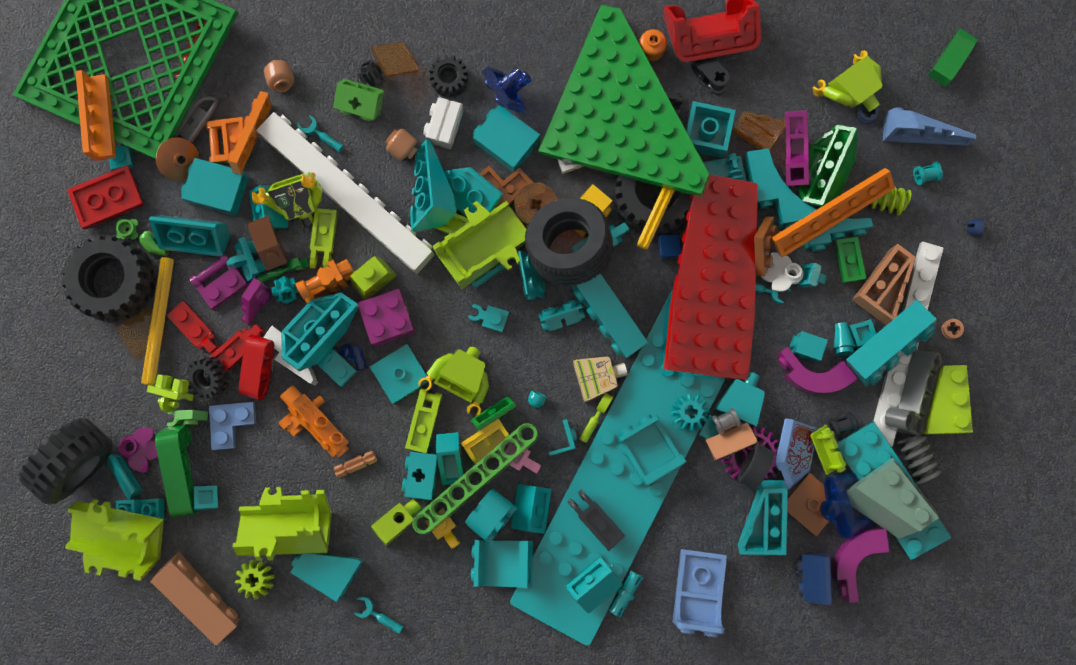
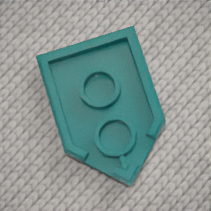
[444,167,504,217]

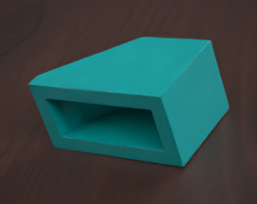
[436,432,464,485]

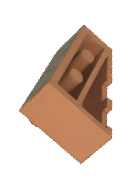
[852,244,916,325]

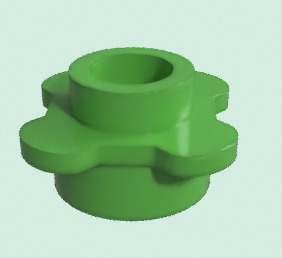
[116,219,139,240]

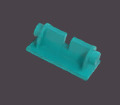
[538,300,585,332]

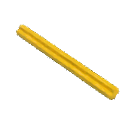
[141,257,174,385]

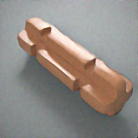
[334,451,377,478]

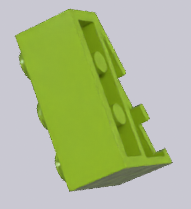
[922,365,973,435]

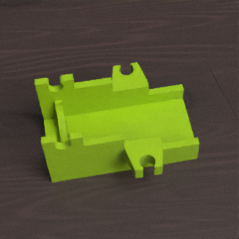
[433,201,527,289]
[233,487,332,561]
[65,499,164,581]

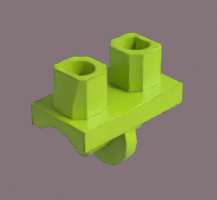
[147,374,194,413]

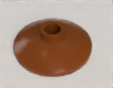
[156,138,199,181]

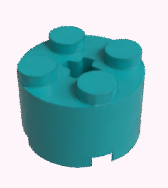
[465,489,517,543]

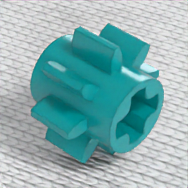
[271,276,299,304]

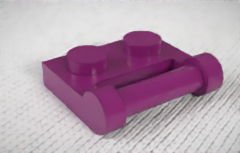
[189,253,249,310]

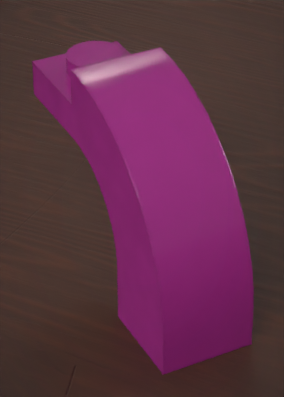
[785,110,809,186]
[776,347,857,395]
[832,528,889,603]

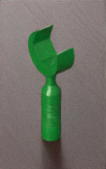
[257,258,309,283]

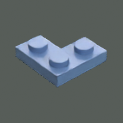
[209,402,257,450]

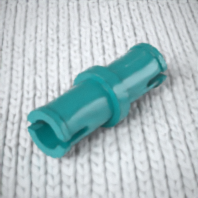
[609,570,643,618]

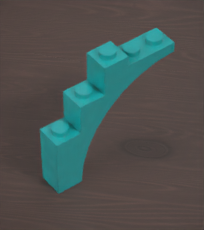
[744,148,873,252]

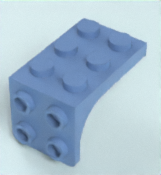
[673,549,727,637]

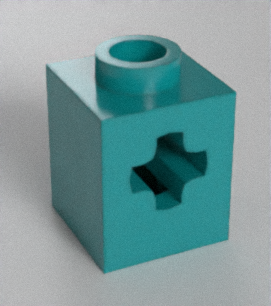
[790,331,828,363]

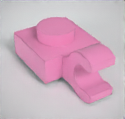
[505,443,541,474]

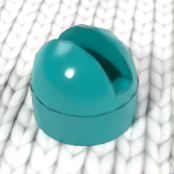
[528,390,547,408]

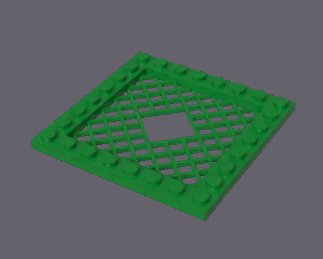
[13,0,238,160]

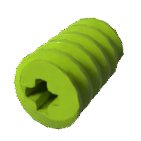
[871,186,912,216]

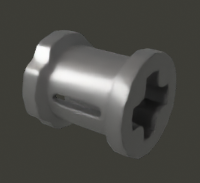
[712,408,741,435]

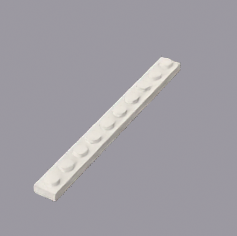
[873,241,943,447]

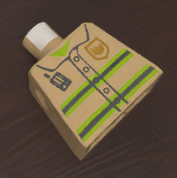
[573,357,628,403]

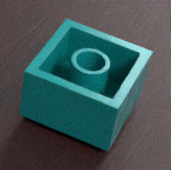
[686,101,736,159]

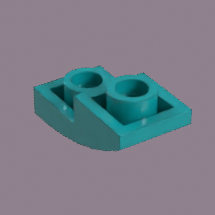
[116,498,164,519]

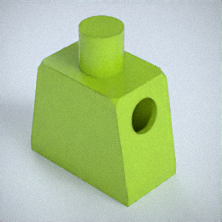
[350,256,397,300]
[371,499,422,546]

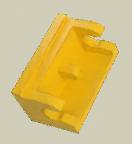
[461,419,509,464]

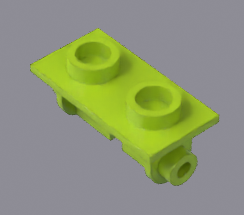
[810,425,846,475]

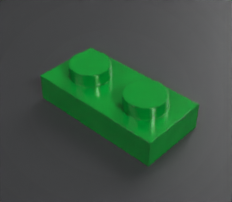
[834,237,866,284]

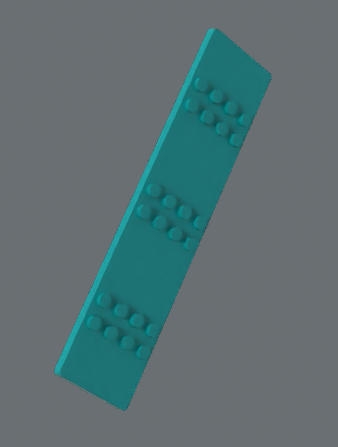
[510,290,725,646]

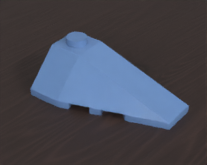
[883,108,976,146]

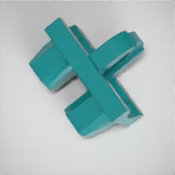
[227,237,266,282]

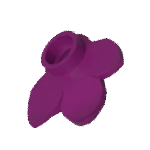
[119,428,158,472]

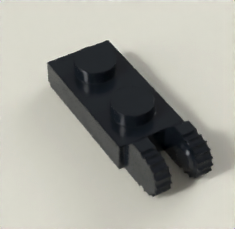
[567,489,625,551]

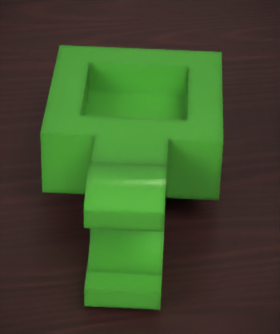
[167,410,208,427]

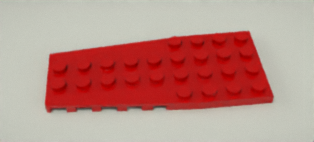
[664,174,758,380]

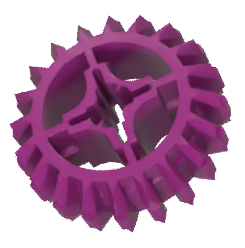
[722,426,778,484]

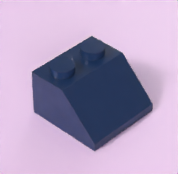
[798,552,833,605]

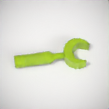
[579,393,613,443]

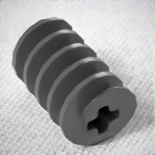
[897,435,942,485]

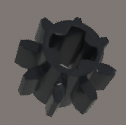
[357,60,385,87]

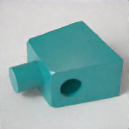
[714,371,765,427]

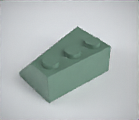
[837,457,939,539]

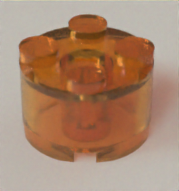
[514,182,557,229]

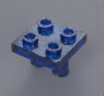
[482,66,532,112]

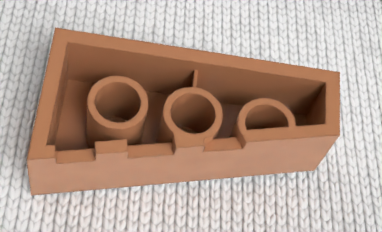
[150,552,239,645]

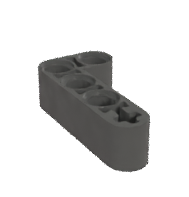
[885,350,942,436]

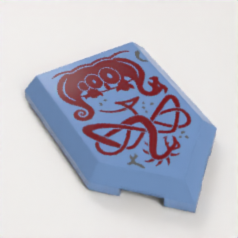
[775,418,818,489]

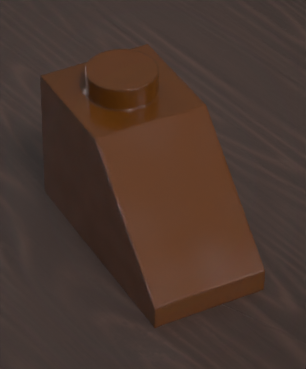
[248,216,287,271]

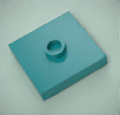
[370,344,429,404]

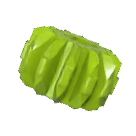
[235,560,275,599]

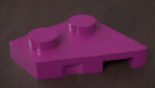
[241,278,272,325]

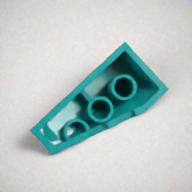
[410,139,457,232]

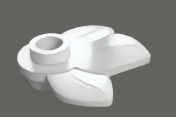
[761,253,803,291]

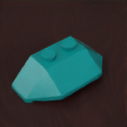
[281,292,358,372]

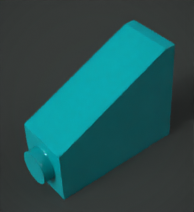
[291,553,365,602]

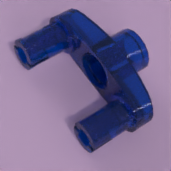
[820,472,871,538]

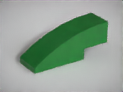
[927,28,978,87]

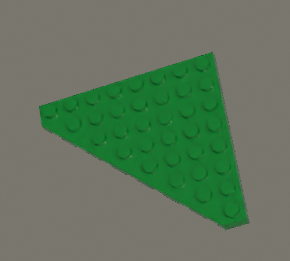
[539,5,710,197]

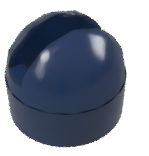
[967,219,984,237]

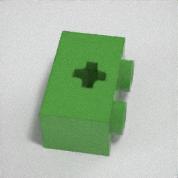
[333,79,384,121]

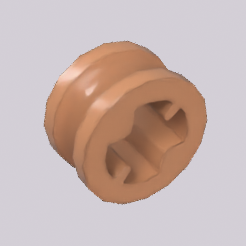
[941,319,964,339]

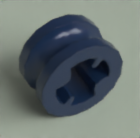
[857,104,879,124]

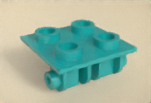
[703,153,746,181]
[518,251,546,301]

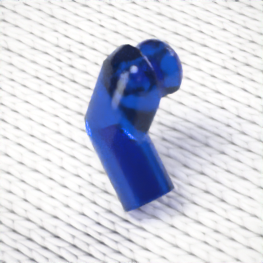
[339,344,368,371]

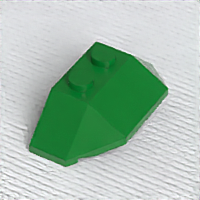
[796,125,858,207]

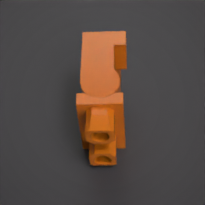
[295,259,354,304]

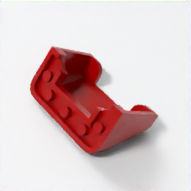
[663,0,761,62]

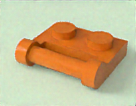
[206,117,249,165]

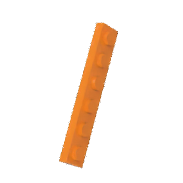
[772,168,895,258]

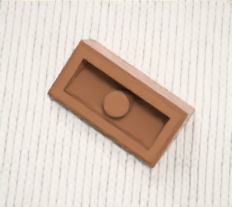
[706,423,758,461]

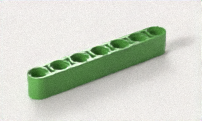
[412,423,538,534]

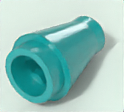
[833,322,856,356]

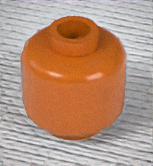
[639,29,667,61]

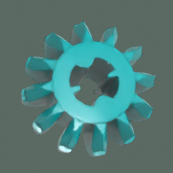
[671,393,709,432]

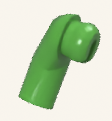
[140,231,169,256]

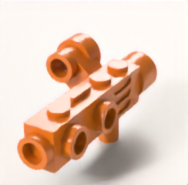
[278,385,349,457]

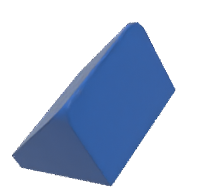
[657,235,682,259]

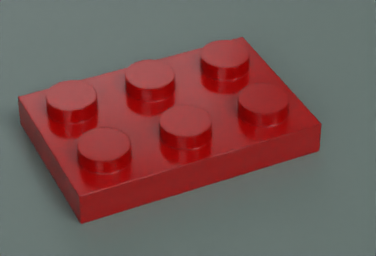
[67,165,145,230]

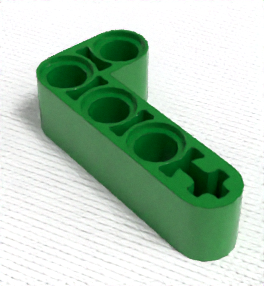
[155,425,197,518]

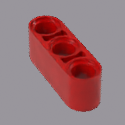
[239,334,275,401]

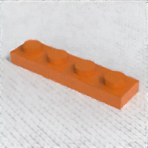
[228,91,272,175]

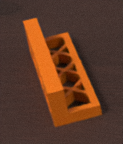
[76,70,116,161]

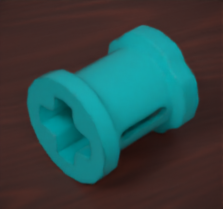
[913,162,943,185]

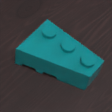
[737,480,788,555]

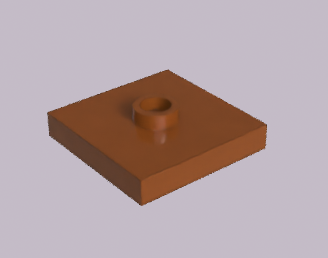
[787,473,845,537]

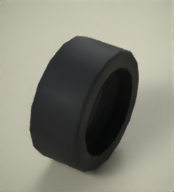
[738,443,774,490]

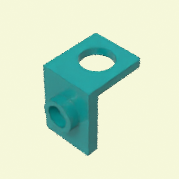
[549,419,577,456]

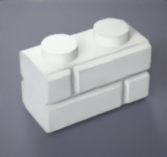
[423,97,464,150]

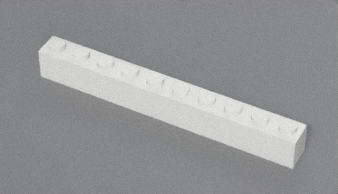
[256,112,434,274]

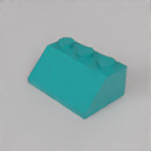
[149,215,230,257]

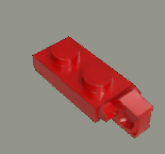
[167,301,219,354]
[209,324,265,371]

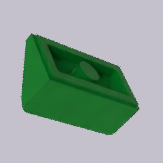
[471,396,516,432]

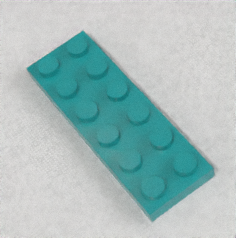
[837,421,951,560]

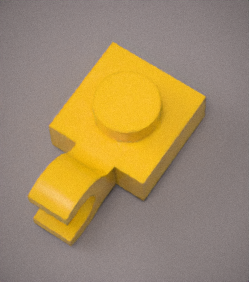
[425,508,460,549]

